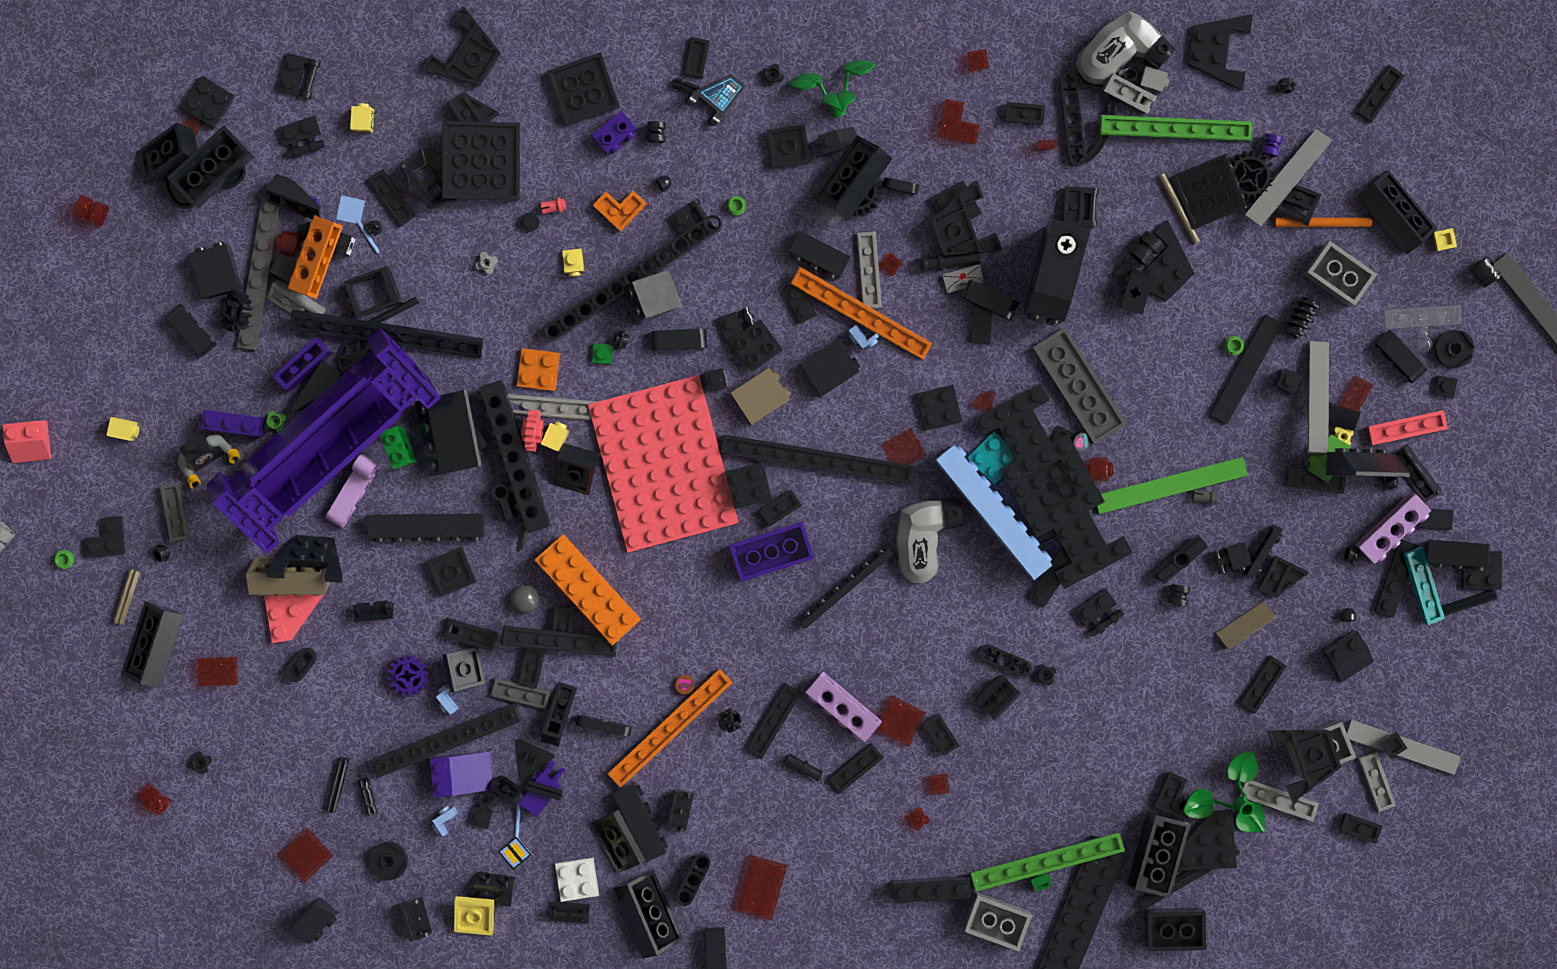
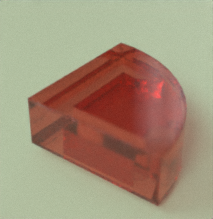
[181,116,202,135]
[972,391,995,410]

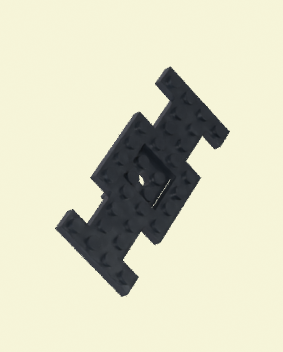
[973,384,1133,589]

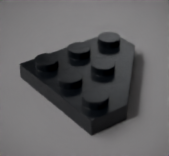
[1178,810,1237,871]

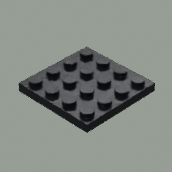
[442,121,520,200]

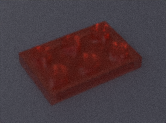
[735,854,788,921]

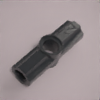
[1153,535,1208,584]

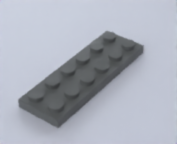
[1033,327,1127,445]

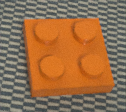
[517,348,560,391]

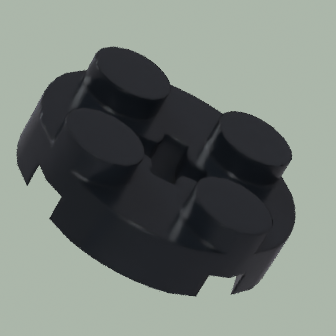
[1434,330,1475,368]
[369,841,408,880]

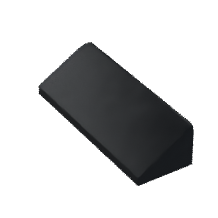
[1395,444,1442,503]

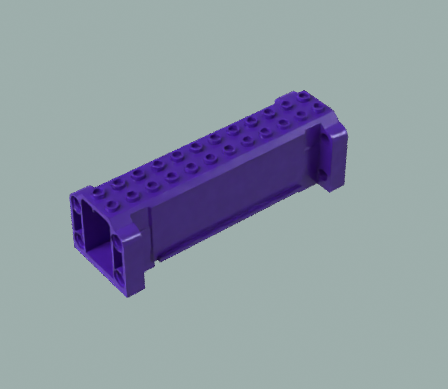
[206,328,441,554]

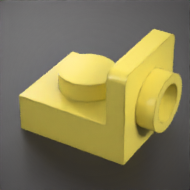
[562,249,584,277]

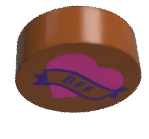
[675,675,695,694]

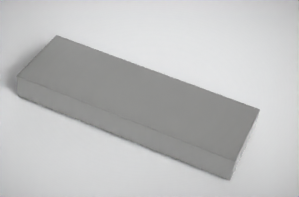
[1358,751,1396,813]

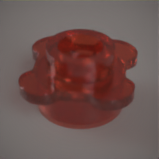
[880,253,903,276]
[907,807,929,831]

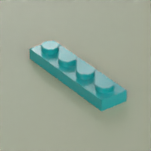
[1403,547,1445,625]

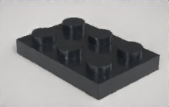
[591,810,645,874]

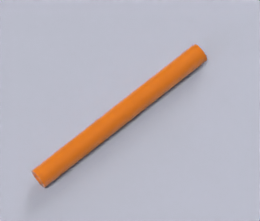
[1275,217,1372,227]

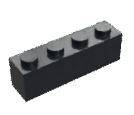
[613,781,668,863]
[892,876,971,903]

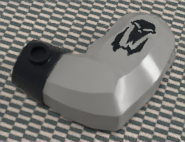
[1076,11,1176,85]
[896,498,964,584]

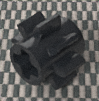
[718,708,742,734]

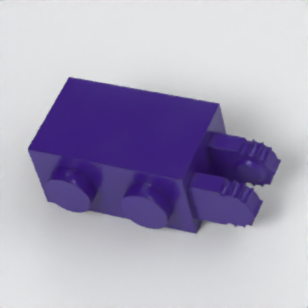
[519,760,565,817]

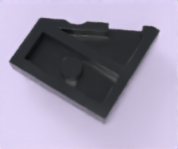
[447,92,500,122]

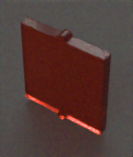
[882,428,926,465]

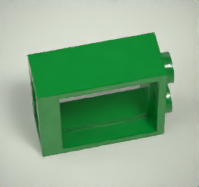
[380,426,418,470]

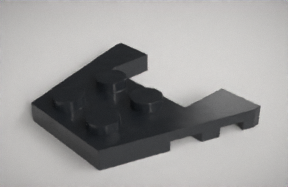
[422,6,502,86]
[1188,15,1253,90]
[929,180,1002,255]
[1114,220,1195,301]
[266,535,343,583]
[1267,729,1342,803]

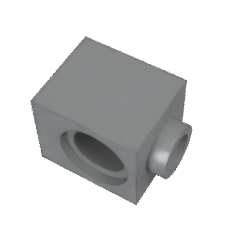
[1138,67,1170,94]

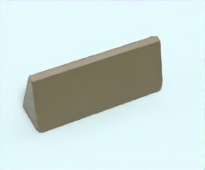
[1216,601,1276,649]

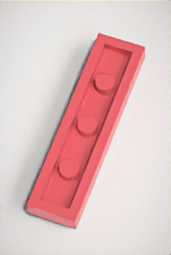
[1367,410,1448,445]

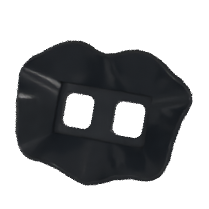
[401,148,458,209]

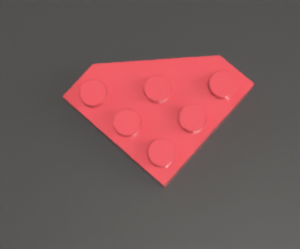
[264,594,324,643]

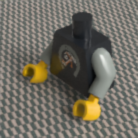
[178,433,240,489]

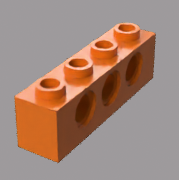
[288,215,343,299]

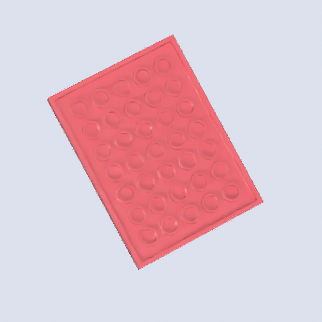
[588,375,739,552]

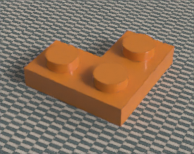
[593,191,647,232]

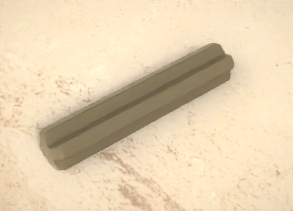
[113,569,140,625]

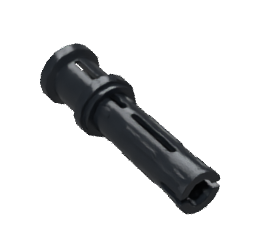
[921,252,980,273]

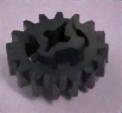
[220,290,253,333]

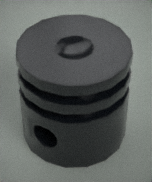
[1470,256,1503,288]

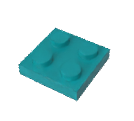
[967,431,1016,485]

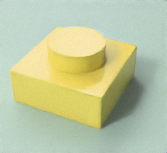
[1432,228,1457,252]

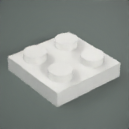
[555,857,599,902]

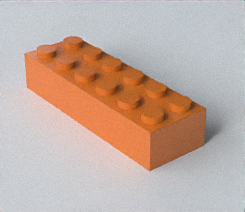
[534,534,641,646]

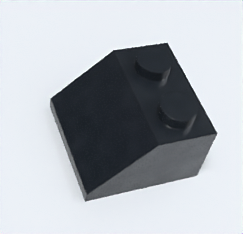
[552,443,600,495]
[1321,630,1374,683]
[289,897,338,944]

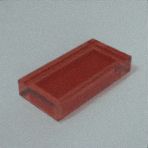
[1339,376,1374,411]

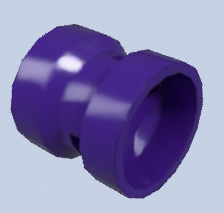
[1260,133,1283,157]

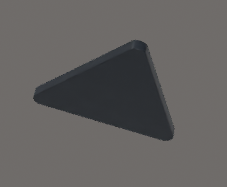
[516,739,555,781]

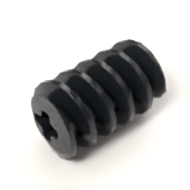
[1283,297,1322,340]

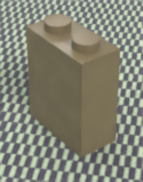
[731,368,791,425]

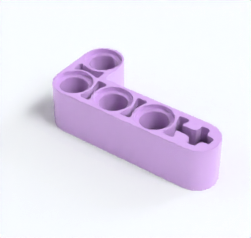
[326,454,381,528]

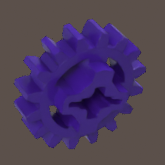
[387,654,430,696]

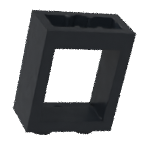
[343,266,402,319]

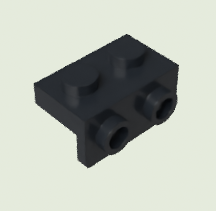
[975,674,1021,721]
[473,872,515,907]

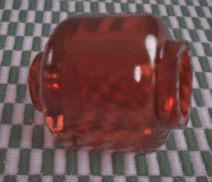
[276,230,304,257]
[1085,457,1114,482]

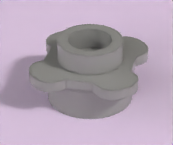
[476,252,498,274]

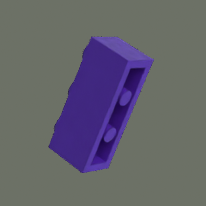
[273,337,333,392]
[201,410,265,437]

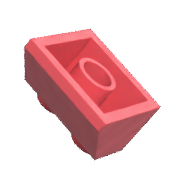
[3,420,51,463]

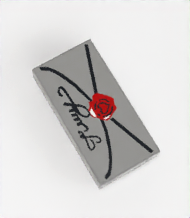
[942,265,984,294]

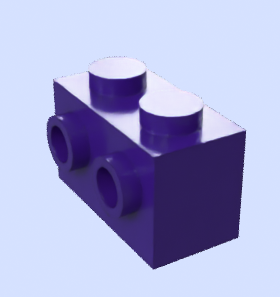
[592,111,637,155]

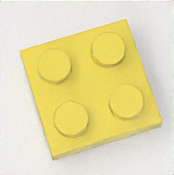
[454,896,494,935]

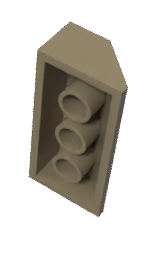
[246,557,329,596]

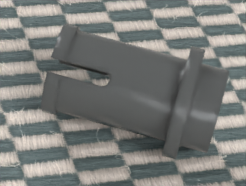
[1193,489,1218,505]

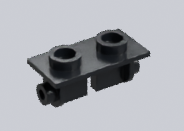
[353,600,394,622]
[550,901,590,923]

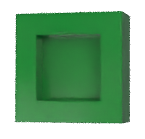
[592,343,613,364]
[1031,873,1053,892]

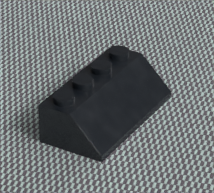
[167,125,255,209]
[812,135,892,222]
[1358,169,1437,255]
[1326,448,1410,477]
[122,601,183,688]
[1127,811,1191,898]
[613,870,683,959]

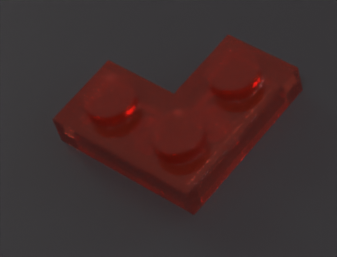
[938,99,980,145]

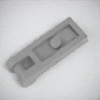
[1102,73,1157,114]

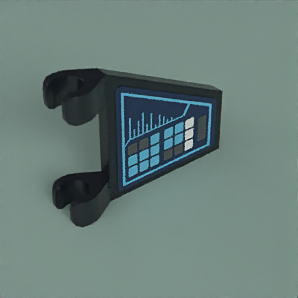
[685,74,745,126]

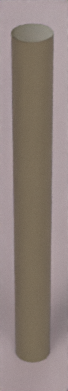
[1158,173,1200,245]

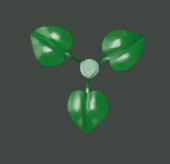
[787,60,876,117]
[1183,751,1265,833]

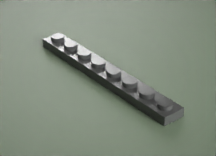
[237,196,281,350]

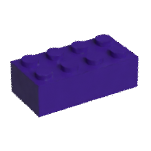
[729,521,814,582]

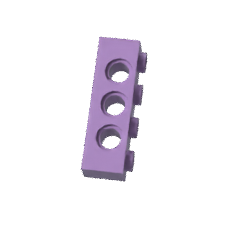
[1355,492,1431,564]
[806,672,882,742]

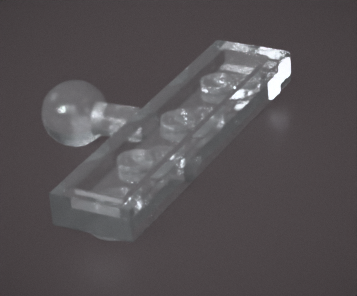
[1383,305,1462,352]

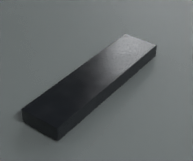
[746,683,801,758]

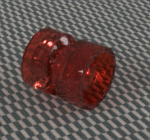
[72,195,109,228]

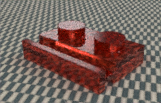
[197,656,238,686]

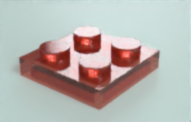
[876,695,926,746]
[279,828,334,882]

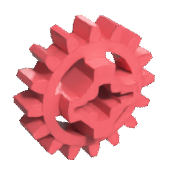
[521,410,544,452]

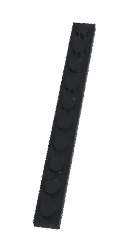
[290,309,484,359]
[721,434,913,484]

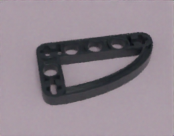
[1059,71,1116,166]

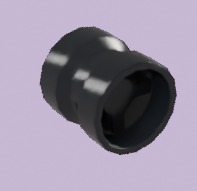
[647,121,666,143]
[1168,584,1191,606]

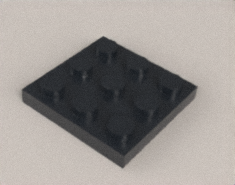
[547,52,620,126]
[1173,153,1248,229]

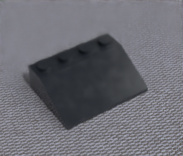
[415,390,482,477]

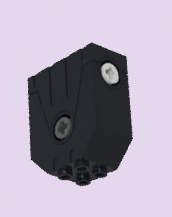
[1023,219,1091,326]

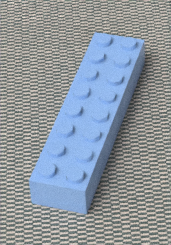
[934,445,1052,580]

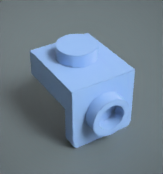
[849,325,879,349]
[436,684,459,715]
[432,806,458,837]

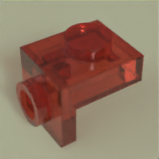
[136,783,172,815]

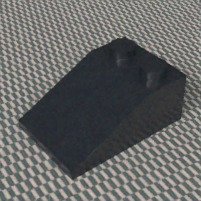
[137,122,198,184]

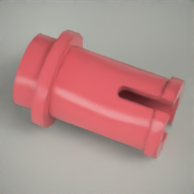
[541,197,566,214]

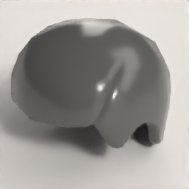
[509,585,540,614]

